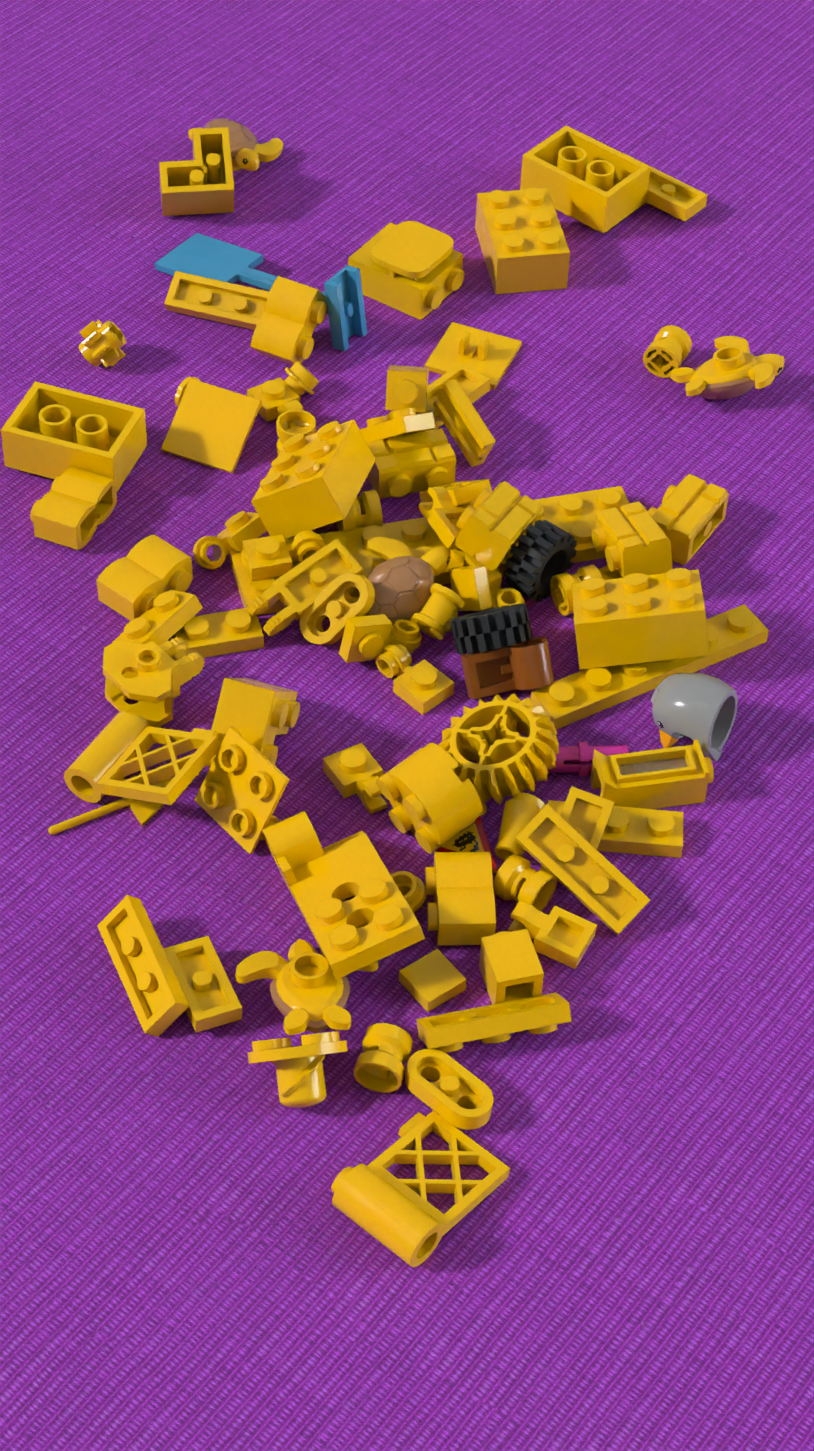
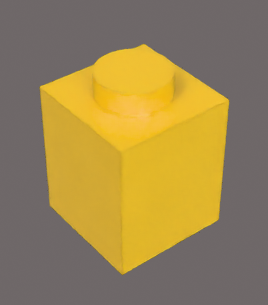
[385,365,429,412]
[479,929,544,1004]

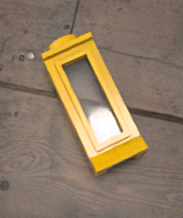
[590,740,714,809]

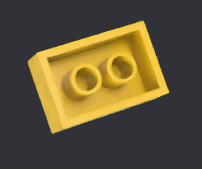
[520,125,651,234]
[475,187,570,294]
[1,381,147,493]
[251,419,376,539]
[571,568,709,669]

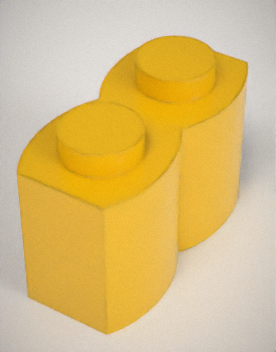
[250,276,327,365]
[30,466,117,550]
[96,535,193,621]
[425,852,496,945]

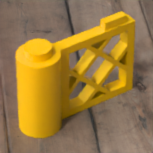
[64,712,221,805]
[331,1111,510,1268]

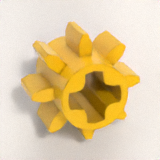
[79,320,126,368]

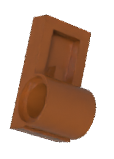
[461,636,555,699]

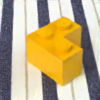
[159,127,234,216]
[205,678,300,767]

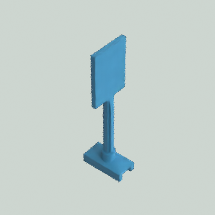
[154,233,367,352]

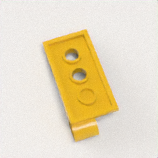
[262,811,425,980]

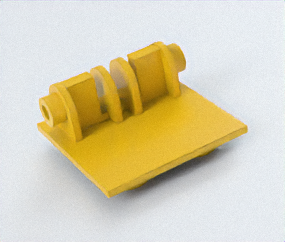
[194,726,290,854]

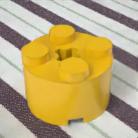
[376,743,483,854]

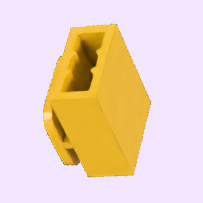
[348,221,465,320]

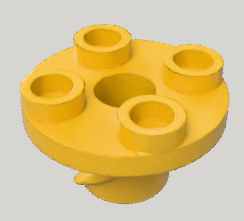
[247,1031,348,1108]

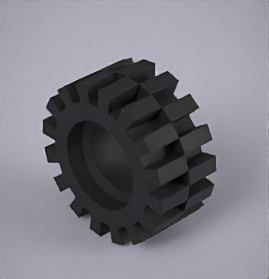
[504,519,577,602]
[450,604,533,655]

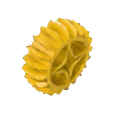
[438,693,559,805]

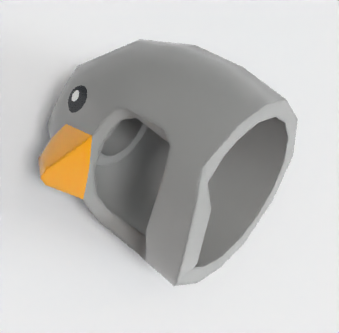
[651,673,738,762]

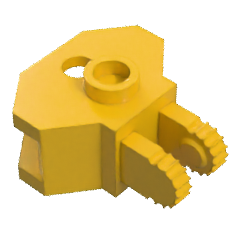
[103,637,205,727]

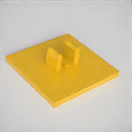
[424,322,522,390]
[161,378,262,474]

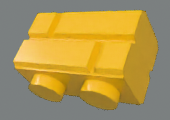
[366,428,456,499]
[648,474,729,566]
[455,481,541,570]
[592,501,673,578]

